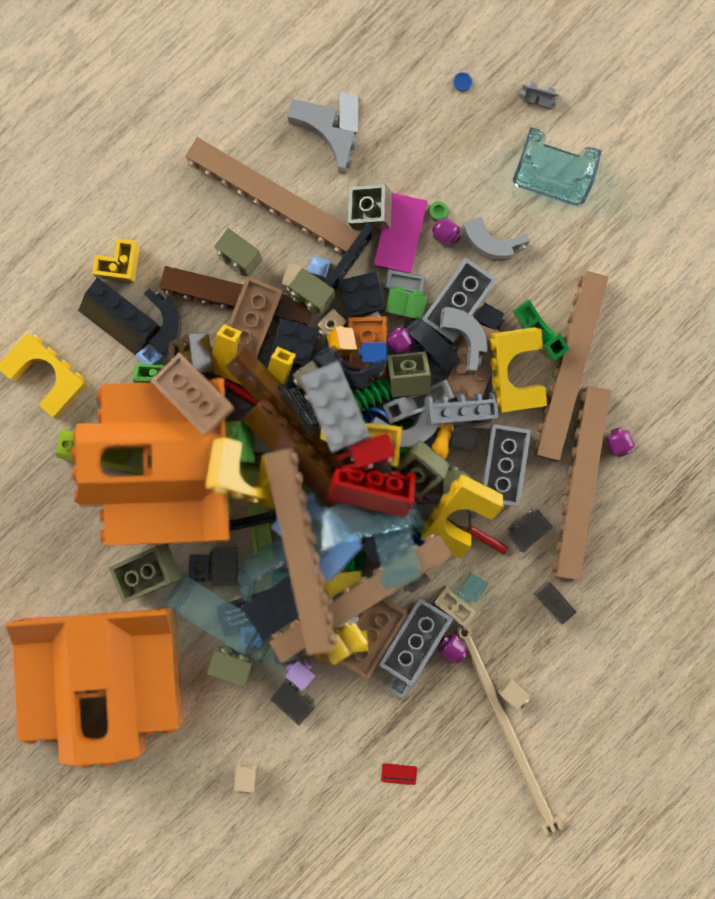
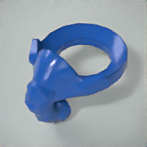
[362,407,389,424]

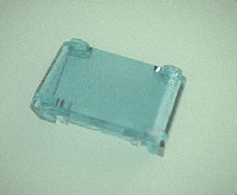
[513,127,602,206]

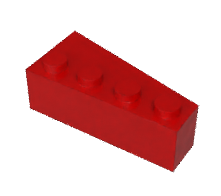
[328,468,415,518]

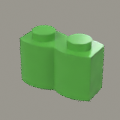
[385,285,428,319]

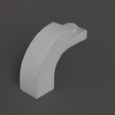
[462,217,530,260]
[440,307,487,372]
[383,380,454,424]
[369,411,440,448]

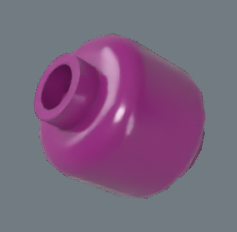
[432,218,461,247]
[387,327,416,354]
[606,427,635,457]
[438,634,467,663]

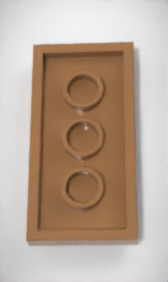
[228,276,284,358]
[447,325,499,401]
[151,353,235,437]
[339,598,409,680]

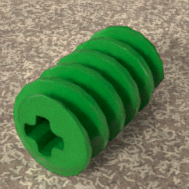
[352,377,391,413]

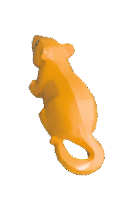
[430,423,454,460]

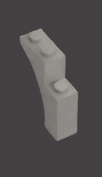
[288,99,357,174]

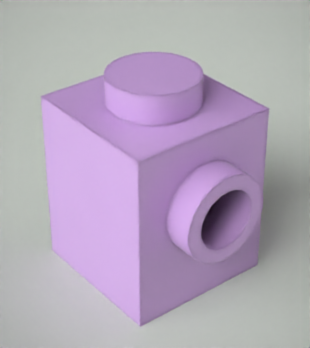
[285,659,316,691]

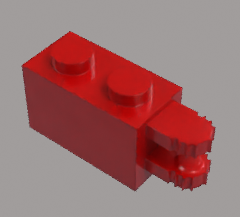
[336,432,396,471]

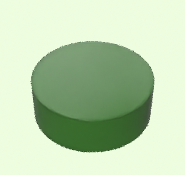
[429,201,448,222]

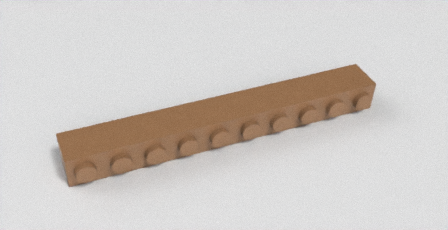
[185,137,360,256]
[533,271,609,462]
[552,386,611,580]
[264,449,337,655]
[269,533,452,663]

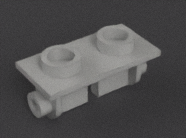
[519,81,559,108]

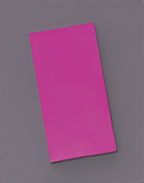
[374,193,427,273]

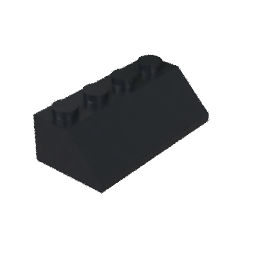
[78,277,161,355]

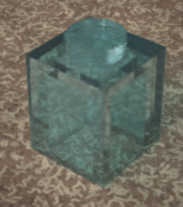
[458,572,488,603]

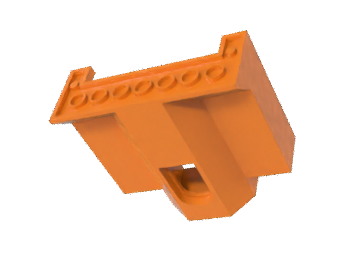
[72,378,229,546]
[5,606,184,768]

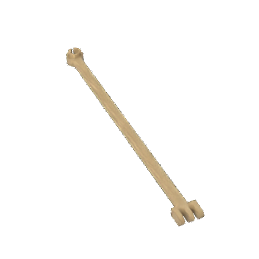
[456,625,564,837]

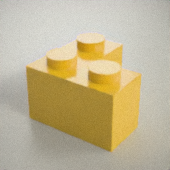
[92,239,140,284]

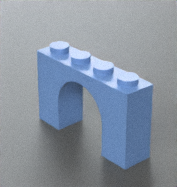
[271,492,364,582]

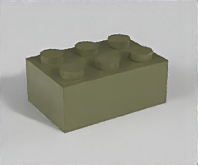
[109,544,182,604]

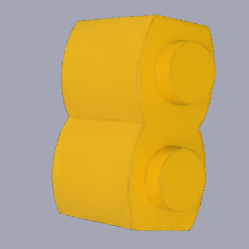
[325,621,368,665]

